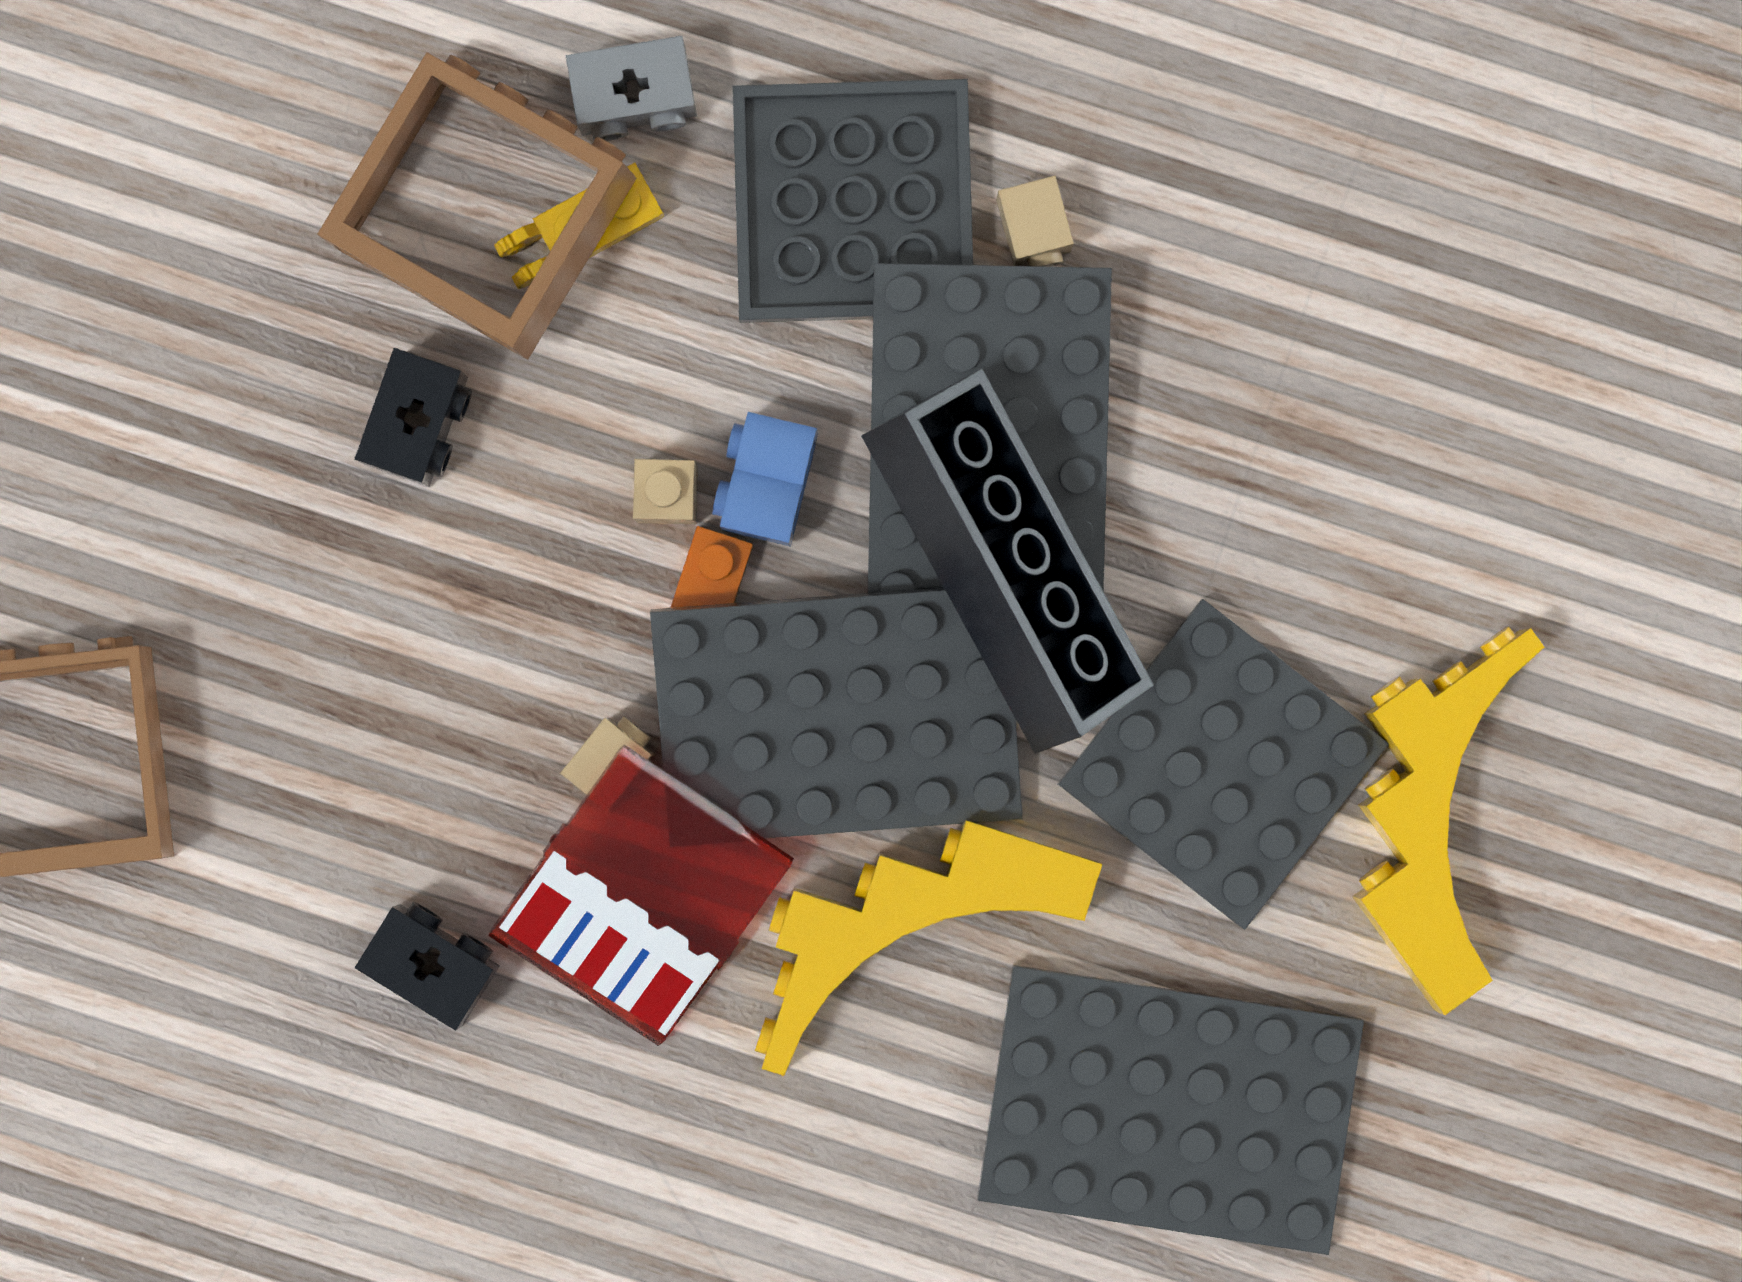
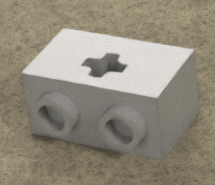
[566,36,697,141]

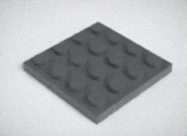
[733,79,973,323]
[1057,599,1389,930]

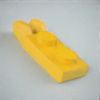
[494,163,665,289]

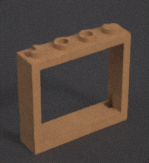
[317,52,637,360]
[0,636,174,877]

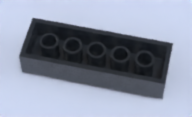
[861,369,1154,754]

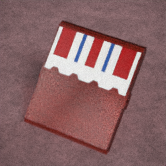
[488,744,794,1046]

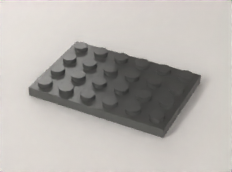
[868,263,1112,593]
[650,587,1022,846]
[977,965,1364,1255]

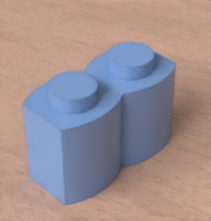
[712,412,818,547]

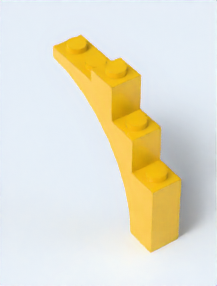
[1352,626,1545,1015]
[755,820,1102,1076]

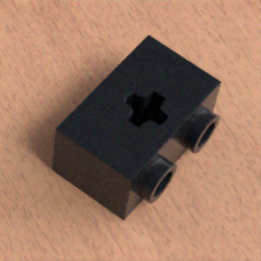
[355,348,472,487]
[355,902,500,1031]

